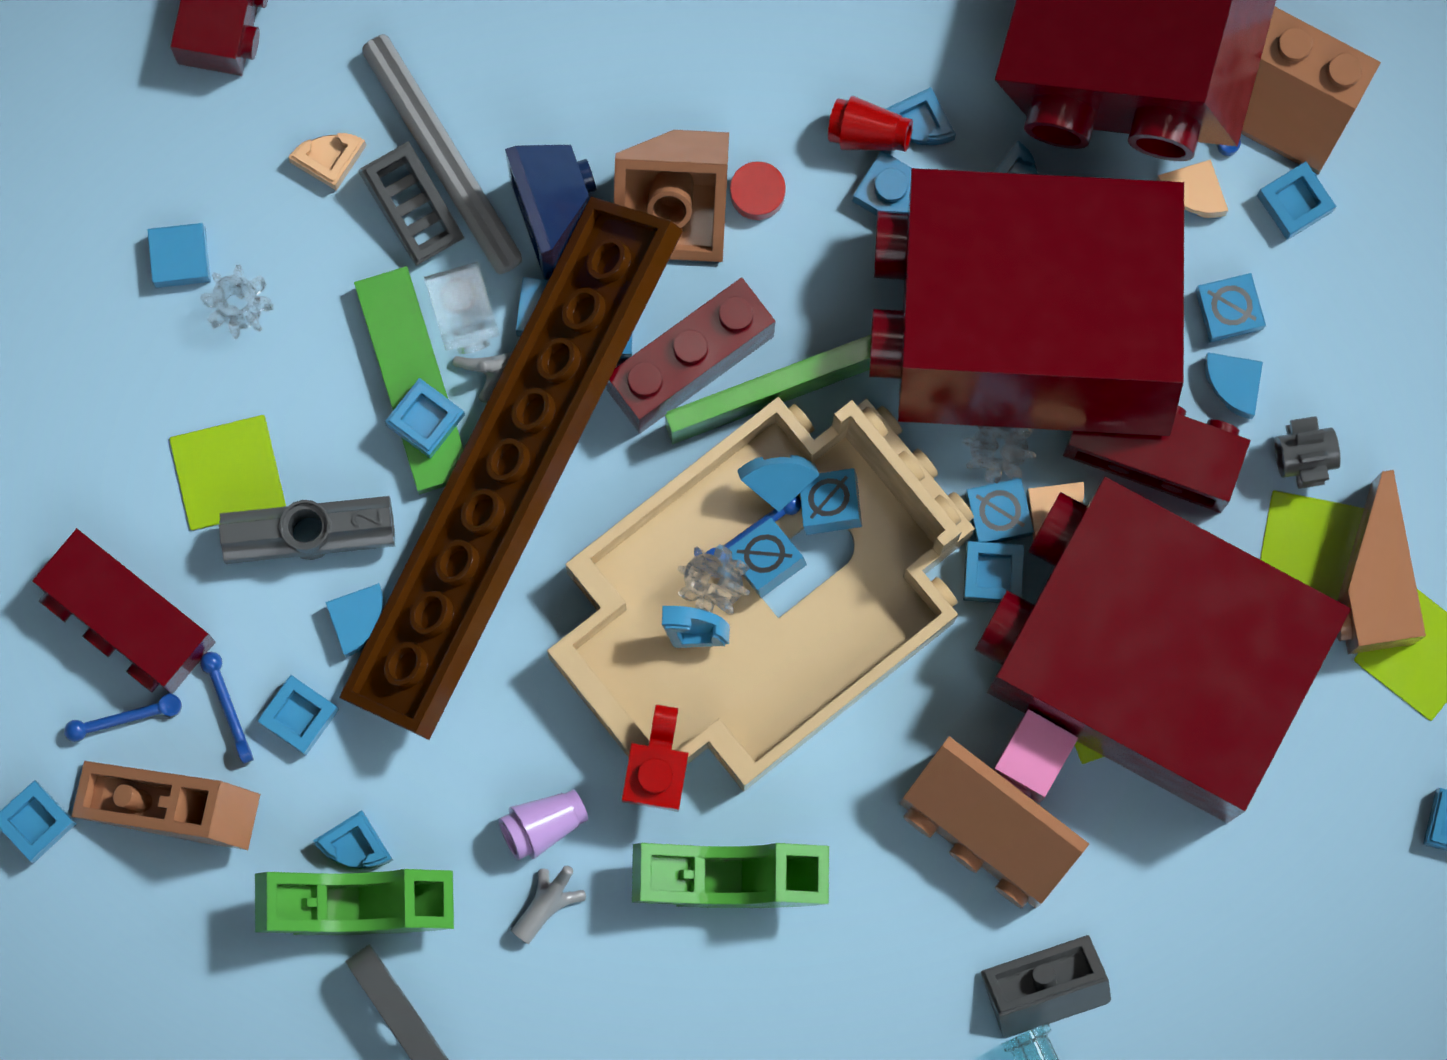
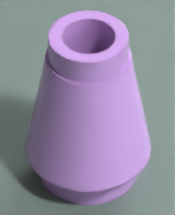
[498,789,588,860]

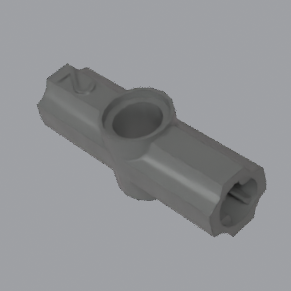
[219,496,395,564]

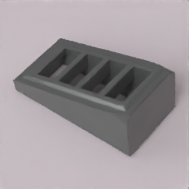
[358,141,464,266]

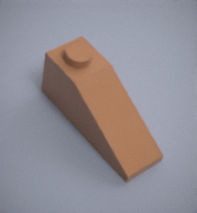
[1337,470,1426,655]
[71,761,261,850]

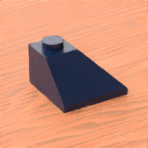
[505,144,597,280]

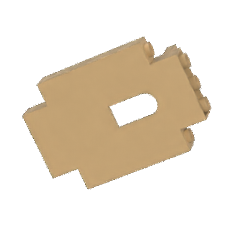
[547,397,975,792]

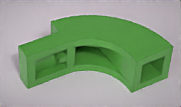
[632,843,829,908]
[255,869,454,935]

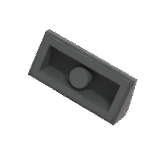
[981,935,1111,1038]

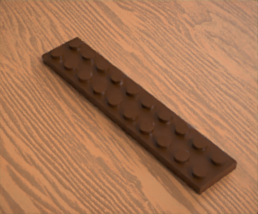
[339,196,684,740]

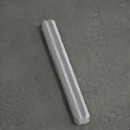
[362,34,522,274]

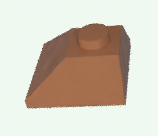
[614,130,729,262]

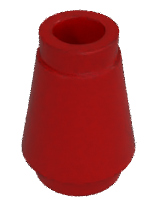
[828,96,913,152]

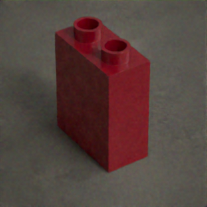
[994,0,1276,161]
[869,168,1184,436]
[975,477,1351,823]

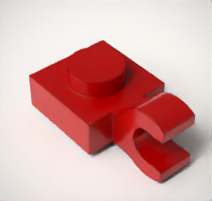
[622,705,689,812]

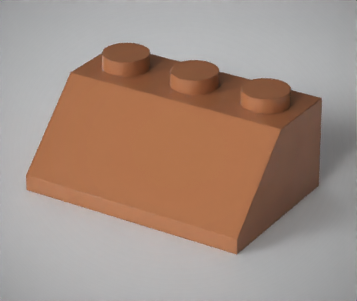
[1241,7,1381,175]
[899,736,1089,909]

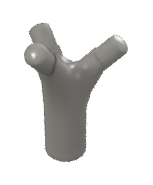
[453,351,513,403]
[511,866,586,944]

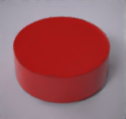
[730,161,786,220]

